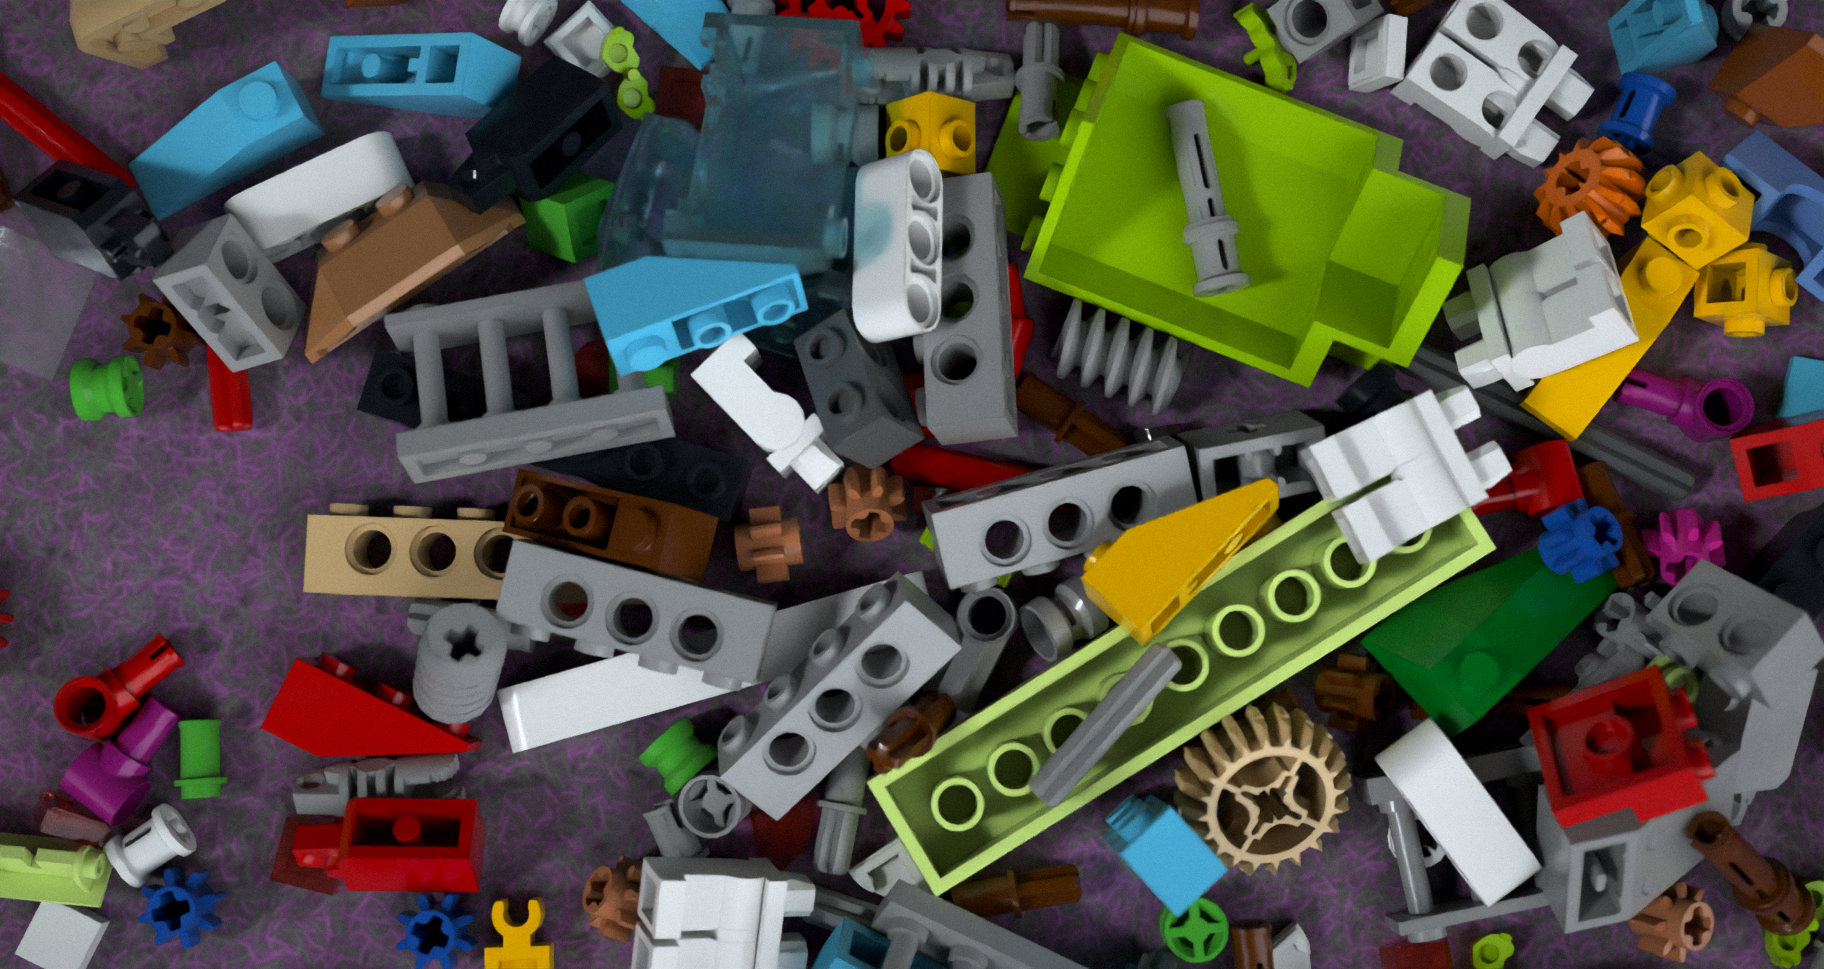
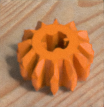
[1533,136,1648,240]

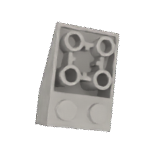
[1534,742,1741,934]

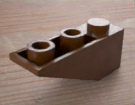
[502,469,719,582]

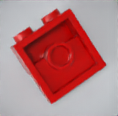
[1526,664,1716,829]

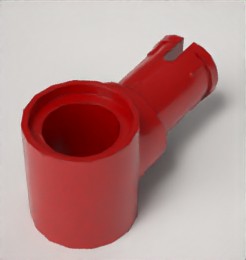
[1470,440,1587,519]
[54,632,187,743]

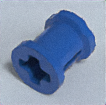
[1596,72,1677,155]

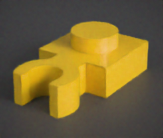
[484,897,554,969]

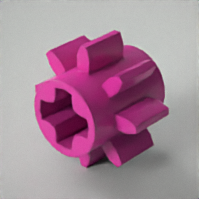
[1640,508,1726,587]

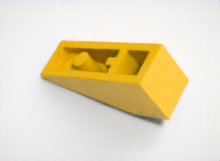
[1519,236,1700,442]
[1081,477,1279,648]

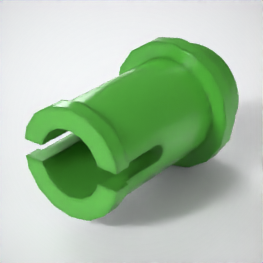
[174,719,228,799]

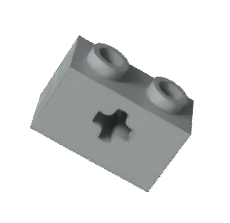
[1176,410,1326,503]

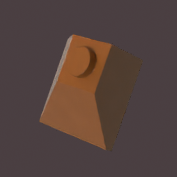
[1707,23,1824,129]

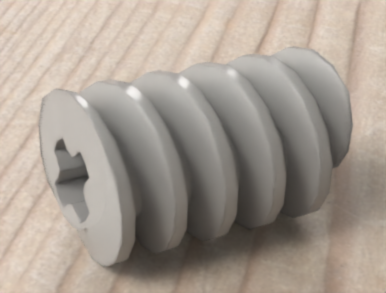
[1050,298,1193,417]
[413,603,507,724]

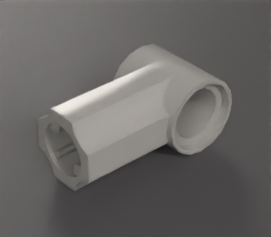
[921,587,1020,715]

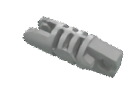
[851,47,1016,105]
[292,753,466,816]

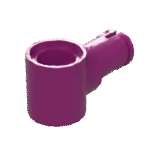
[1613,366,1755,443]
[60,695,184,827]

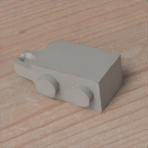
[1688,667,1818,826]

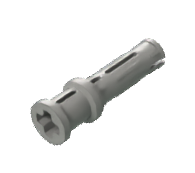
[1164,100,1251,297]

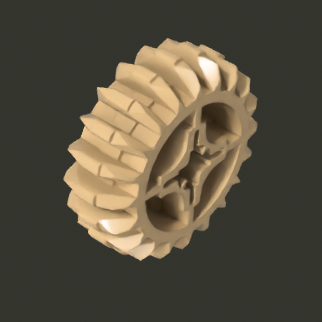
[1172,701,1352,877]

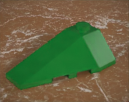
[1360,547,1618,739]

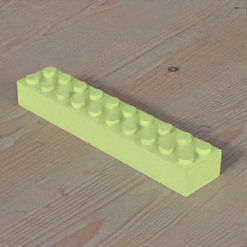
[866,474,1496,897]

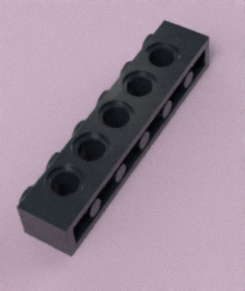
[357,348,753,526]

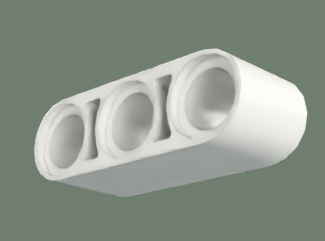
[223,131,415,264]
[852,148,943,343]
[1374,718,1542,908]

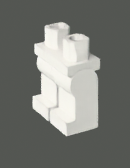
[1390,0,1594,168]
[1442,211,1639,392]
[691,333,845,495]
[1299,385,1512,564]
[631,857,816,969]

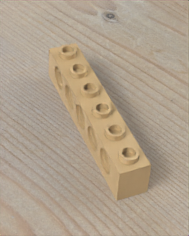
[303,503,700,606]

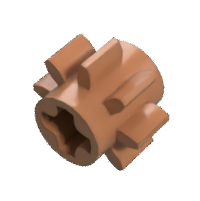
[828,464,907,542]
[734,504,805,584]
[582,855,643,943]
[1628,880,1714,963]

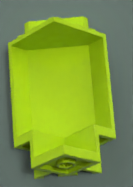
[985,31,1471,388]

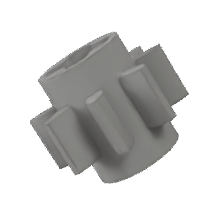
[1592,587,1666,671]

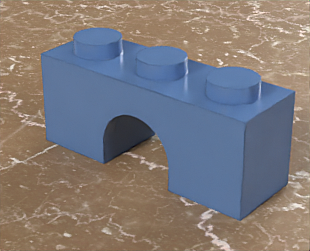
[1718,129,1824,303]

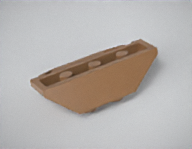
[303,181,526,364]

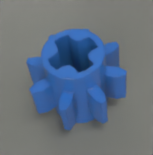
[1538,498,1623,585]
[137,866,227,949]
[396,892,479,969]

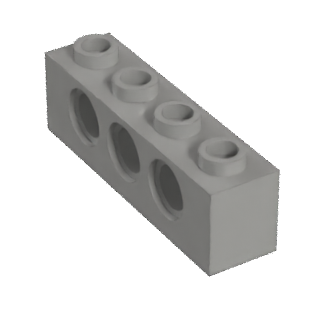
[913,172,1018,446]
[922,435,1197,593]
[494,538,778,691]
[717,571,962,821]

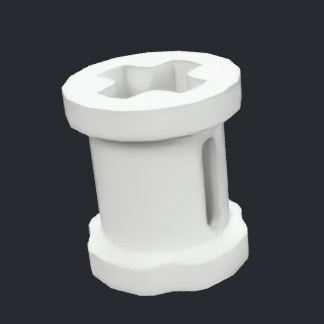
[105,803,197,888]

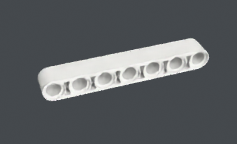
[497,571,929,753]

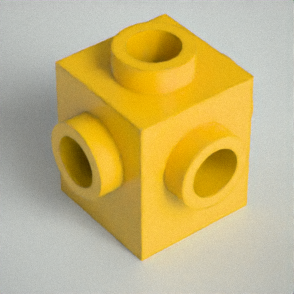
[885,91,976,179]
[1641,150,1755,270]
[1693,242,1798,338]

